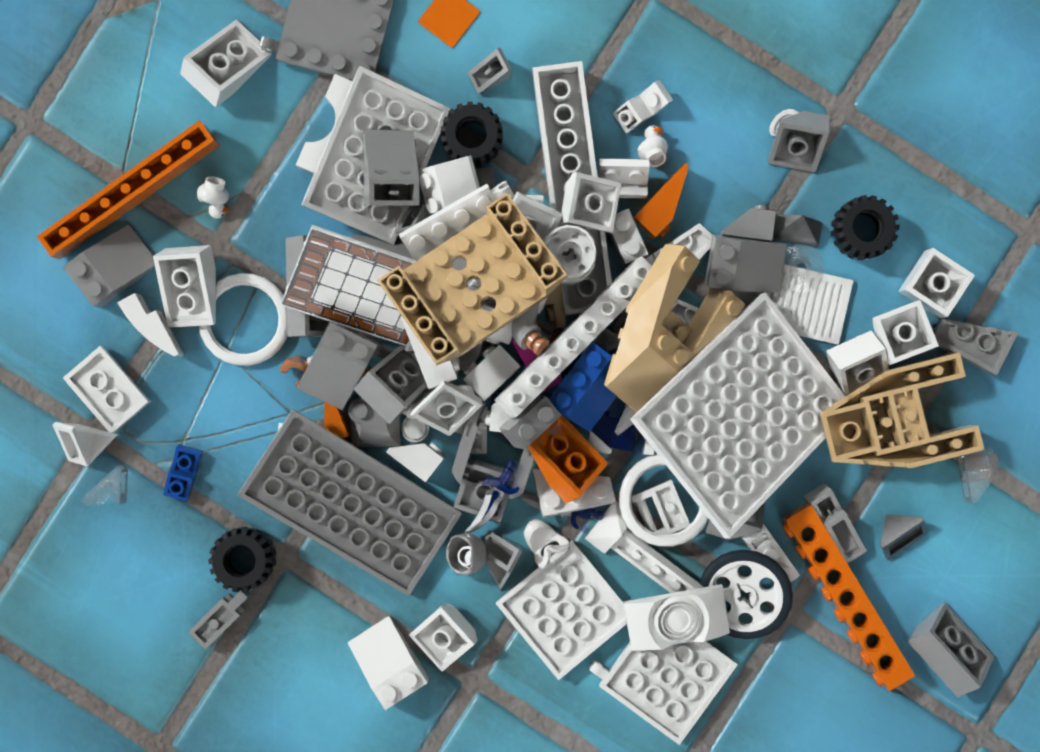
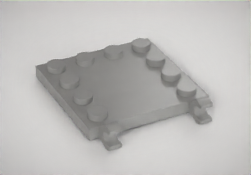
[260,0,394,81]

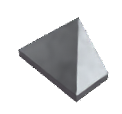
[772,215,822,247]
[880,515,929,560]

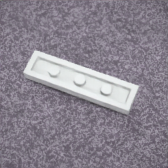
[611,528,703,593]

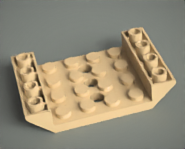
[377,193,568,366]

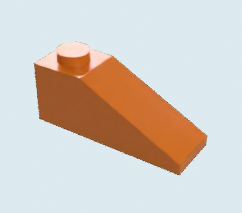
[633,163,689,240]

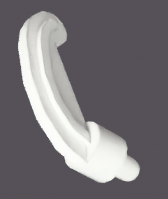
[769,109,800,136]

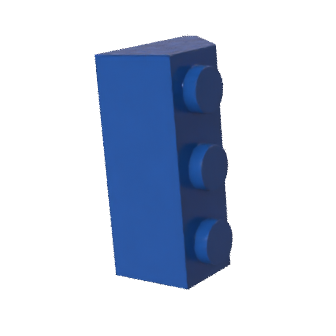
[549,341,617,432]

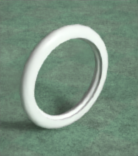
[198,273,288,366]
[619,454,709,547]

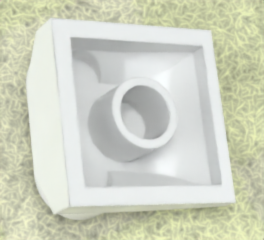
[561,172,622,233]
[411,381,483,436]
[409,603,478,671]

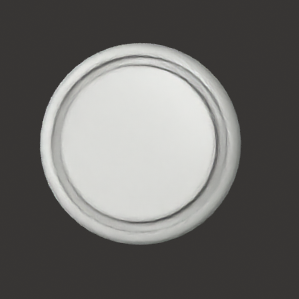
[401,417,430,443]

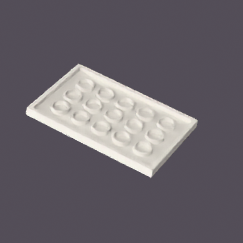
[301,66,450,245]

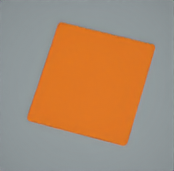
[418,0,480,48]

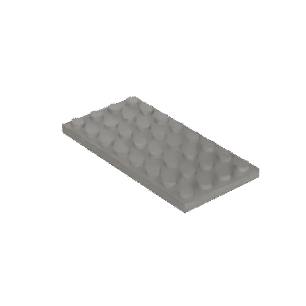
[238,409,462,596]

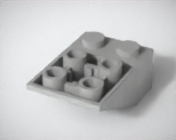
[363,130,419,206]

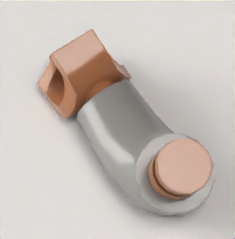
[512,302,549,355]

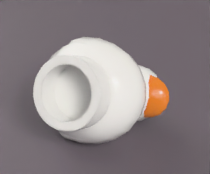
[637,125,668,167]
[197,176,229,219]

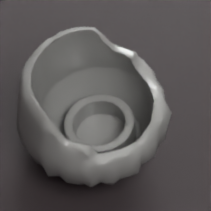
[446,533,487,576]

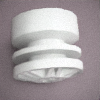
[544,225,596,285]

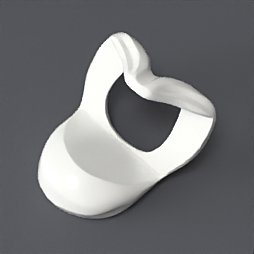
[524,519,570,569]

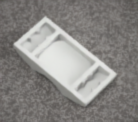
[624,584,730,651]

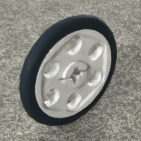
[699,550,793,639]

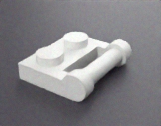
[631,479,690,534]

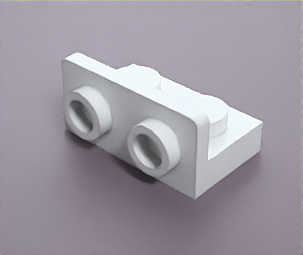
[598,159,650,199]

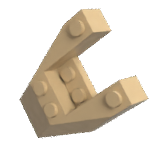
[604,244,745,413]
[819,352,985,468]

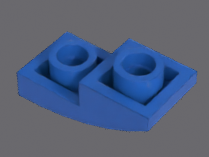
[163,444,203,502]

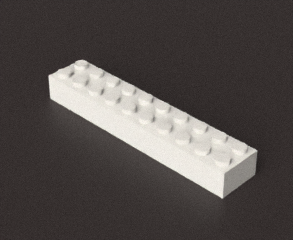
[532,61,612,317]

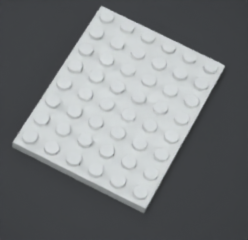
[630,293,845,539]

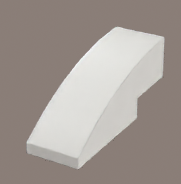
[117,293,184,357]

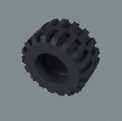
[440,102,503,168]
[831,195,900,260]
[208,527,276,592]

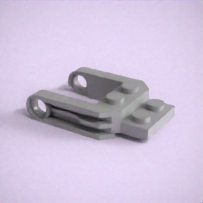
[451,401,534,523]

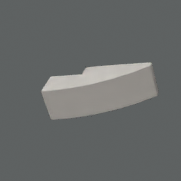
[804,483,867,563]

